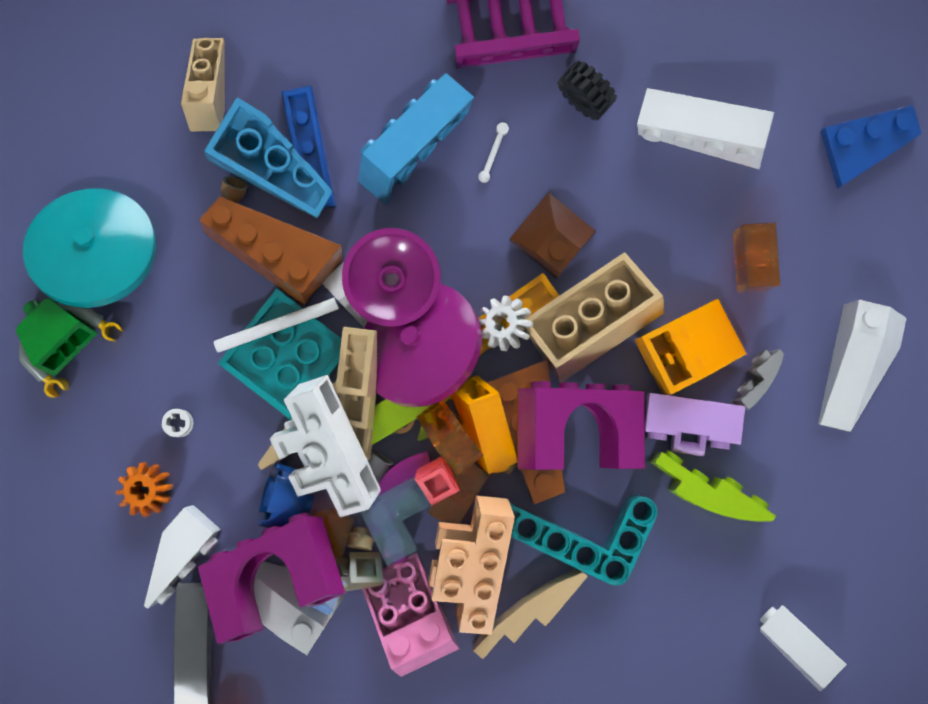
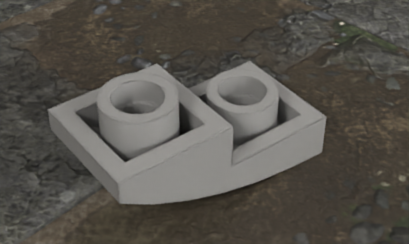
[732,349,784,410]

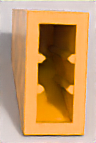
[451,375,518,474]

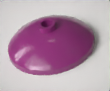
[342,228,441,327]

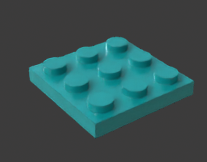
[218,288,342,420]

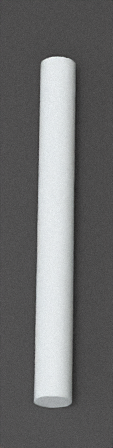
[214,297,339,353]

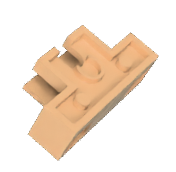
[428,495,515,635]

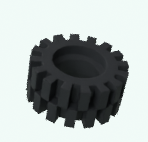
[557,61,617,120]

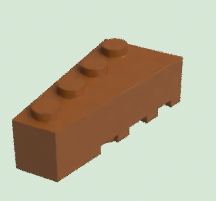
[488,359,565,504]

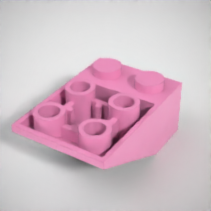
[362,553,459,677]

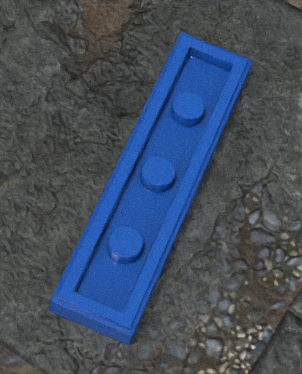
[281,86,336,210]

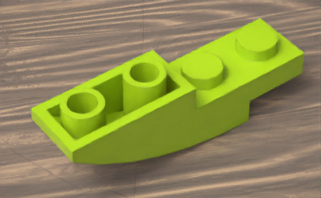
[649,450,776,522]

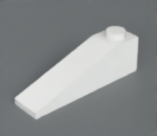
[224,550,347,655]

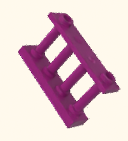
[446,0,580,69]

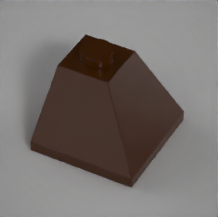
[509,192,596,279]

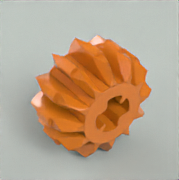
[115,462,174,517]

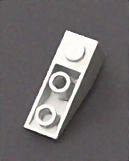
[144,505,221,609]

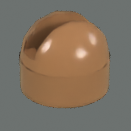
[220,176,248,203]

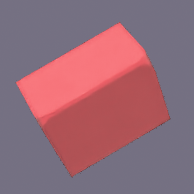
[415,456,460,506]

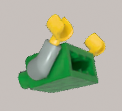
[16,298,124,398]

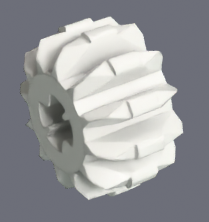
[479,296,533,351]

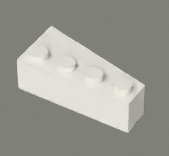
[637,88,774,169]

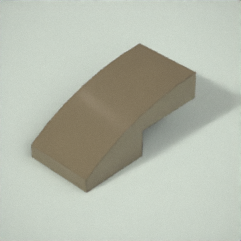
[335,552,383,591]

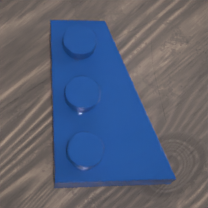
[820,105,922,189]

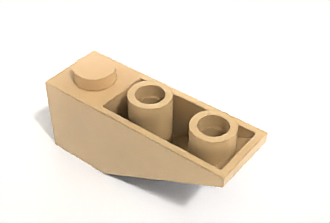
[181,38,225,132]

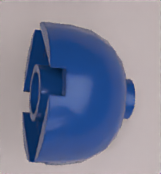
[257,462,314,528]

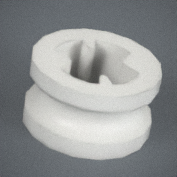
[162,409,194,437]

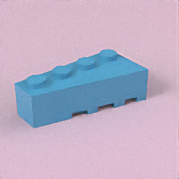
[358,73,474,205]

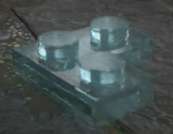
[360,476,431,566]

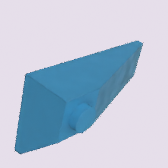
[204,97,333,219]

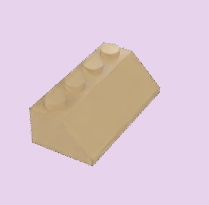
[524,252,664,383]

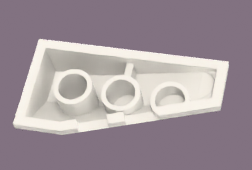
[818,300,906,432]

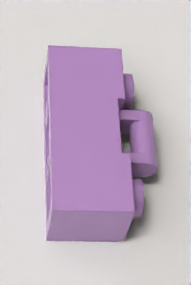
[644,393,746,456]

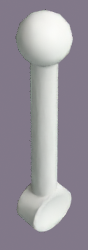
[478,122,509,183]

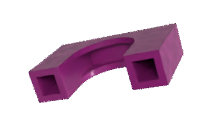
[518,381,645,470]
[198,513,346,644]

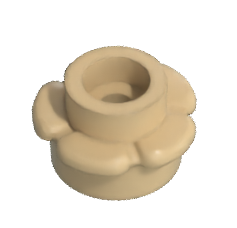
[346,527,377,551]

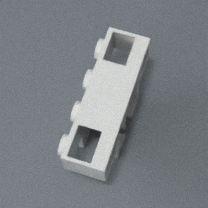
[270,375,381,517]

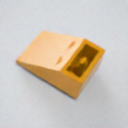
[634,299,747,395]

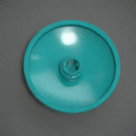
[23,189,157,308]

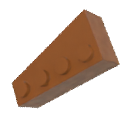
[199,197,343,306]

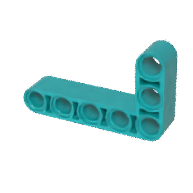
[496,494,658,586]

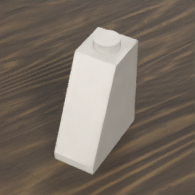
[760,605,847,691]

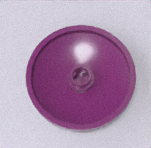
[364,284,482,407]

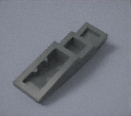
[174,583,214,704]

